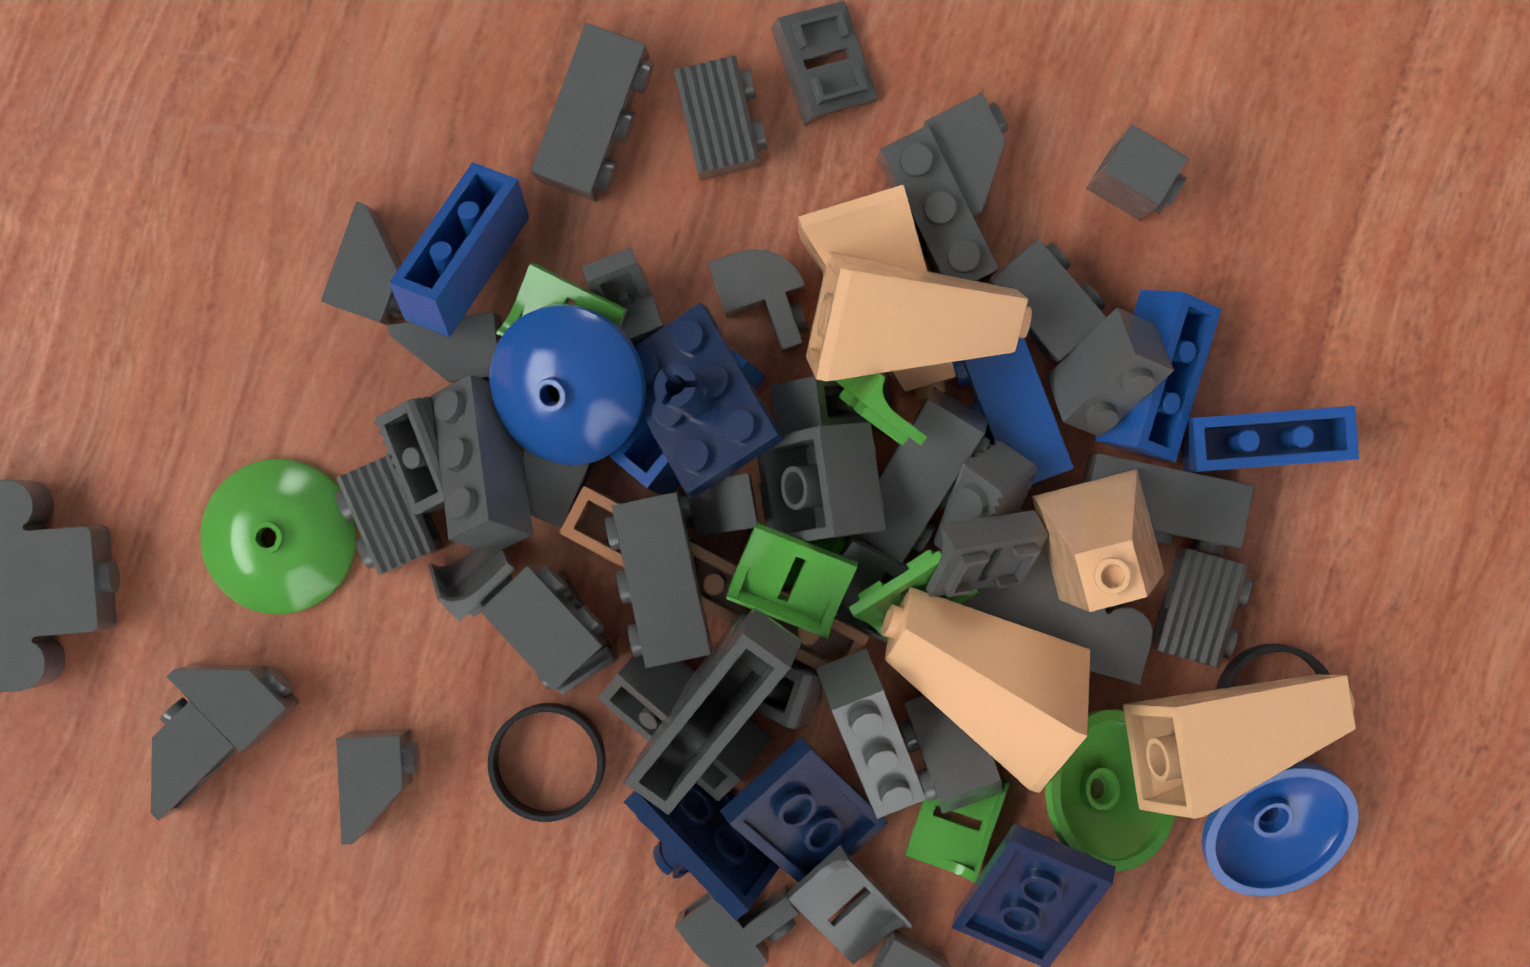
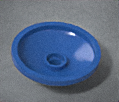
[489,304,646,465]
[1201,762,1359,897]

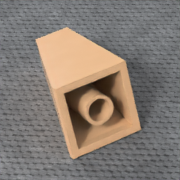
[798,185,956,400]
[806,252,1032,381]
[1032,469,1165,612]
[881,587,1090,793]
[1123,674,1356,819]

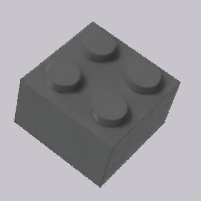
[757,422,886,543]

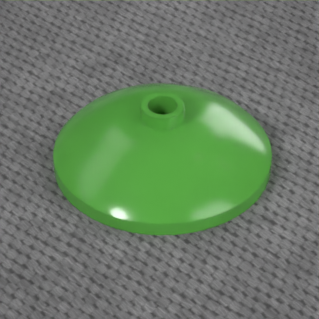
[200,459,357,614]
[1045,709,1176,872]

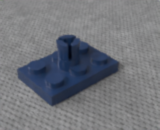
[635,302,784,498]
[720,737,888,883]
[624,783,780,921]
[951,824,1116,967]

